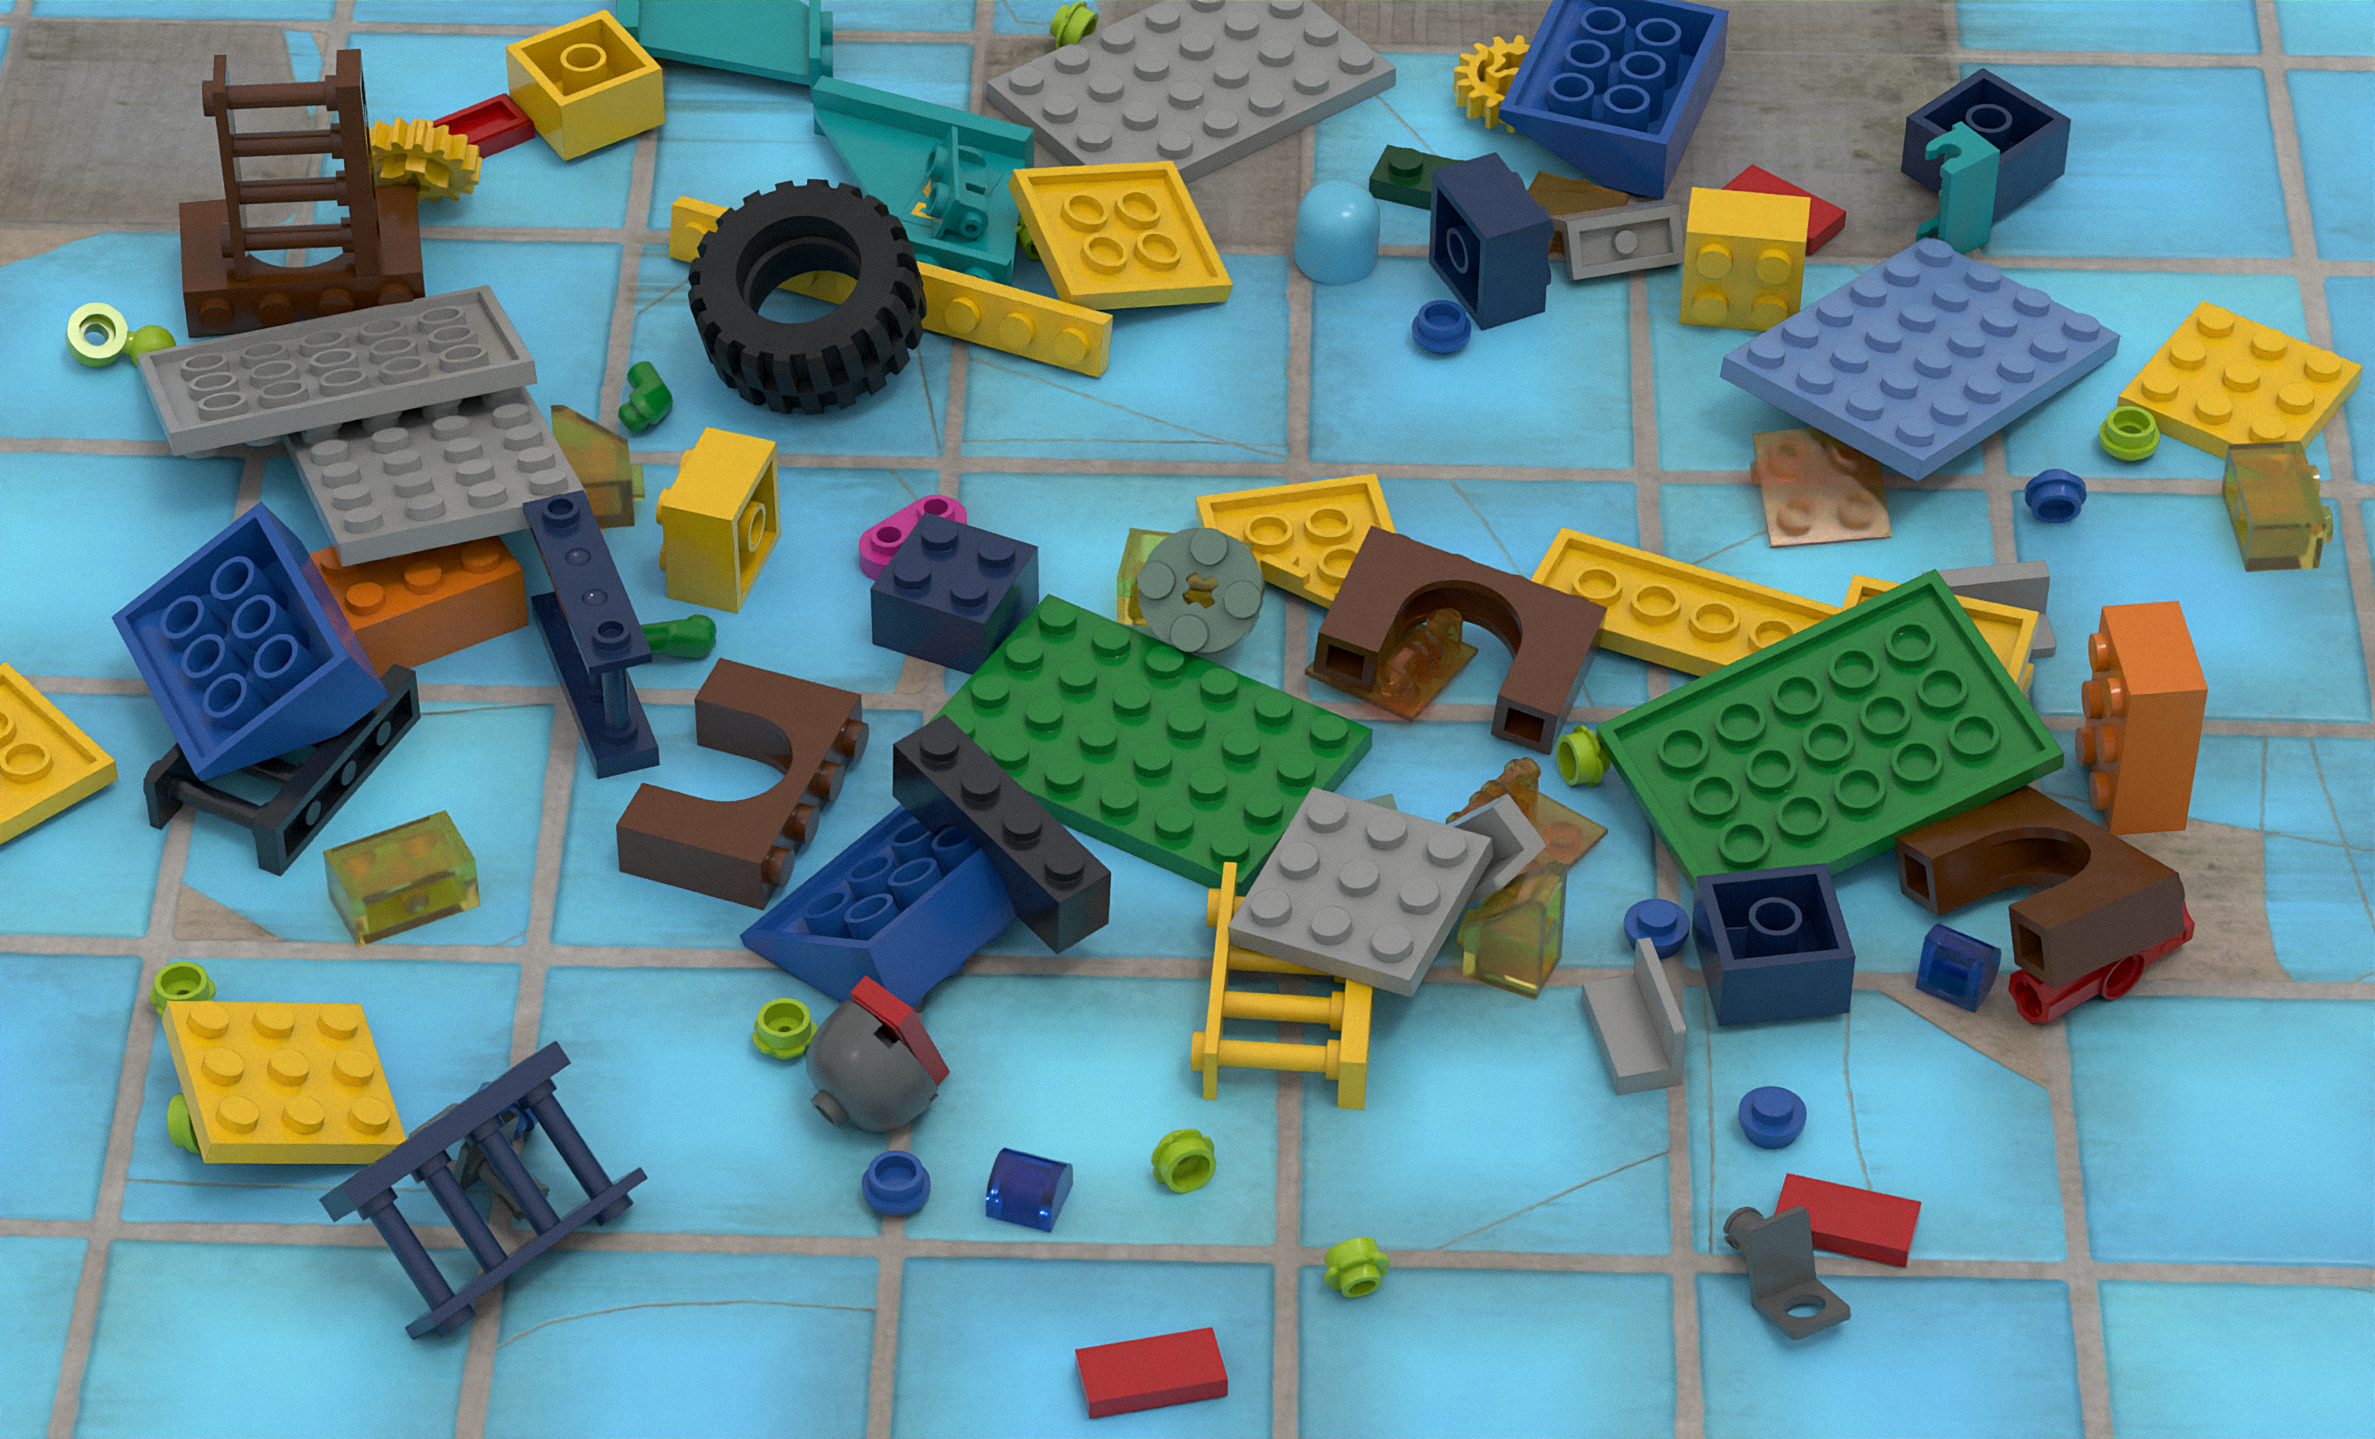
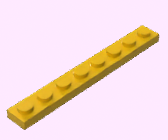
[669,196,1113,378]

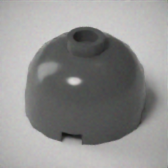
[806,999,939,1133]

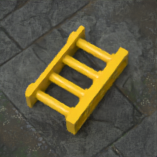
[1191,862,1374,1110]

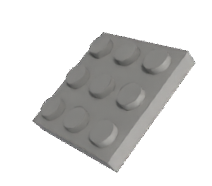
[1228,787,1494,998]

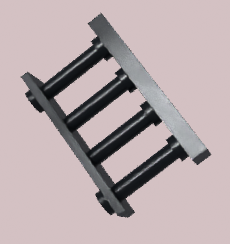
[143,663,421,877]

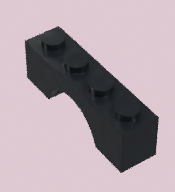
[892,714,1111,955]

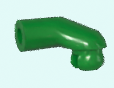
[618,361,673,433]
[640,614,717,659]

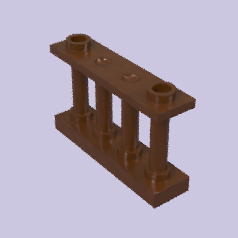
[202,49,381,282]

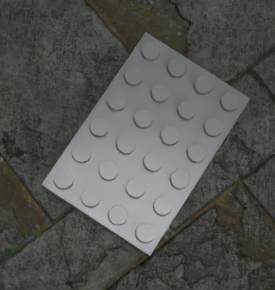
[987,0,1396,185]
[136,285,538,459]
[281,386,588,567]

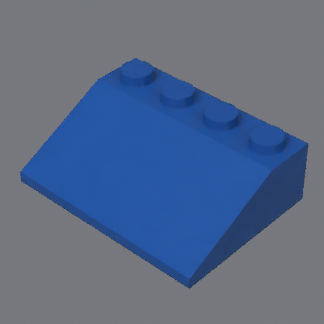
[1499,0,1729,199]
[111,501,390,782]
[739,804,1043,1009]

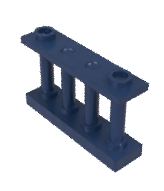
[522,490,660,779]
[319,1040,648,1339]

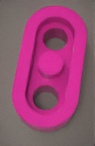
[858,495,967,581]

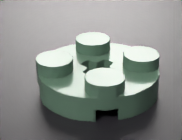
[1137,528,1265,654]

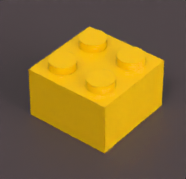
[505,9,666,161]
[1679,187,1811,332]
[656,427,781,614]

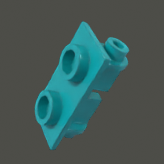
[924,126,988,240]

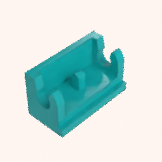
[1916,121,2000,255]

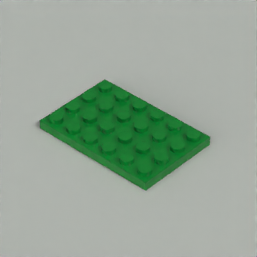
[1596,569,2064,893]
[929,594,1373,897]

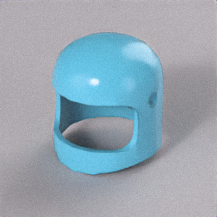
[1294,179,1380,285]

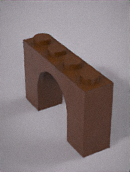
[179,183,426,338]
[1312,525,1608,755]
[616,658,869,911]
[1895,785,2185,988]

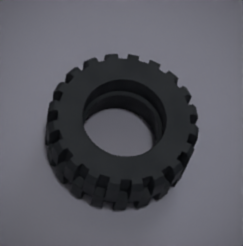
[688,179,927,415]

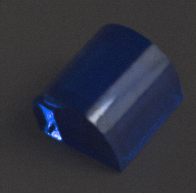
[1915,923,2002,1013]
[986,1147,1073,1233]

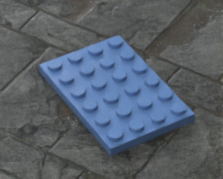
[1719,237,2121,481]

